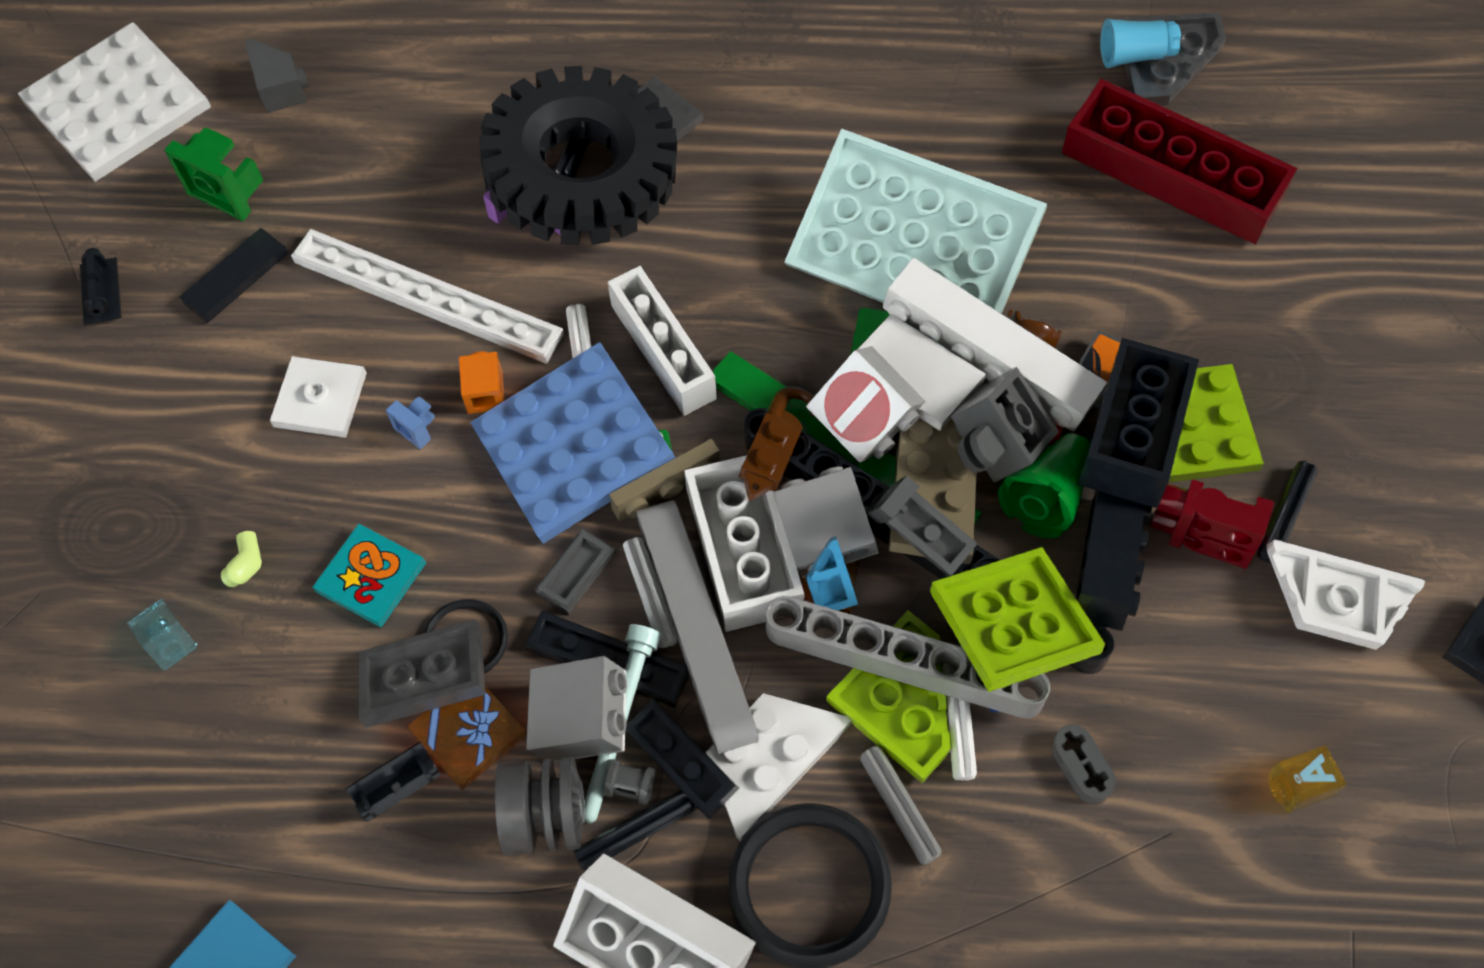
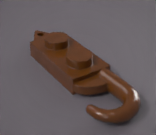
[738,387,815,501]

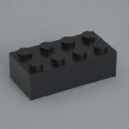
[1078,338,1199,508]

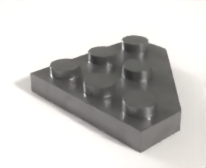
[1118,12,1226,105]

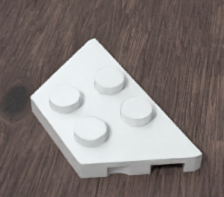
[1267,539,1425,650]
[706,693,851,842]

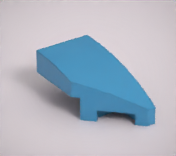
[806,536,858,611]

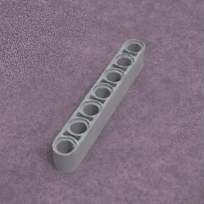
[636,500,759,754]
[766,596,1050,718]

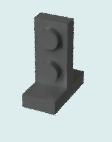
[867,475,978,576]

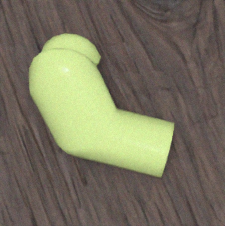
[221,531,262,587]

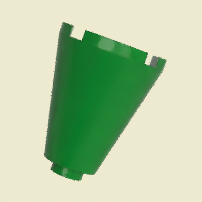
[998,433,1090,538]

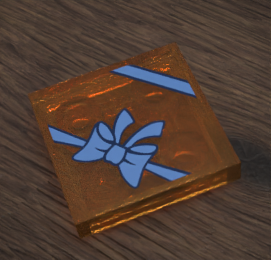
[407,686,527,790]

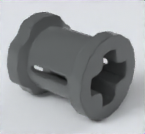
[604,759,656,806]

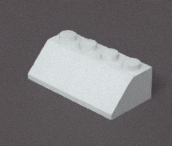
[553,854,756,968]

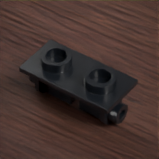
[80,248,122,325]
[346,741,441,822]

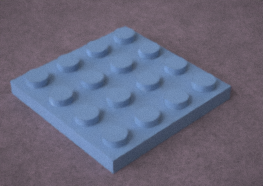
[470,342,676,544]

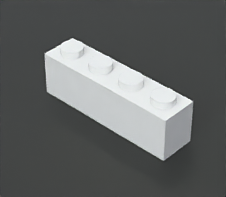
[608,266,717,416]

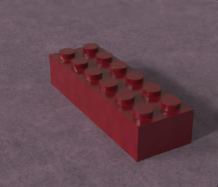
[1062,79,1298,245]

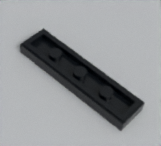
[524,610,690,708]

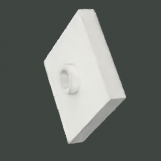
[270,356,367,438]

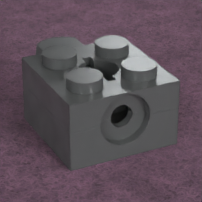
[951,367,1059,482]

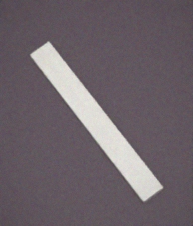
[291,229,564,364]

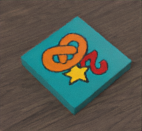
[313,524,426,628]

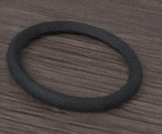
[423,599,508,674]

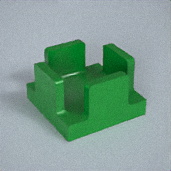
[164,128,263,221]

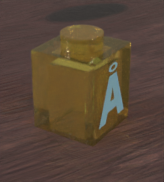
[1268,745,1347,814]

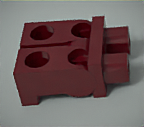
[1150,479,1275,569]

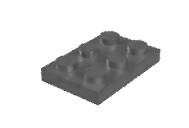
[359,619,485,728]

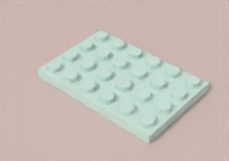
[784,129,1047,314]

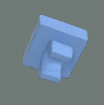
[386,397,435,450]

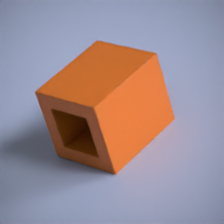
[459,351,505,414]

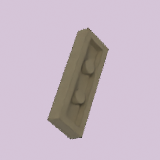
[609,438,720,522]

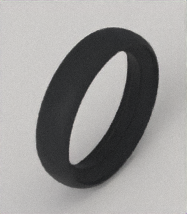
[728,803,892,968]

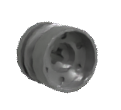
[495,757,585,856]

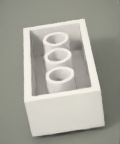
[684,455,804,632]

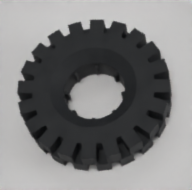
[479,66,677,245]

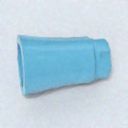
[1100,19,1181,69]

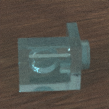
[127,598,197,670]

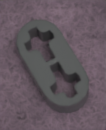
[1052,724,1116,805]

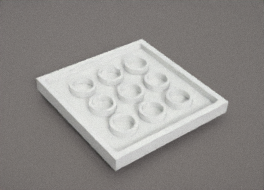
[18,22,211,182]

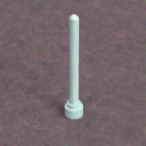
[584,624,661,824]

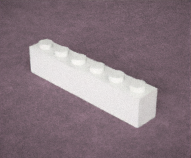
[882,257,1108,433]

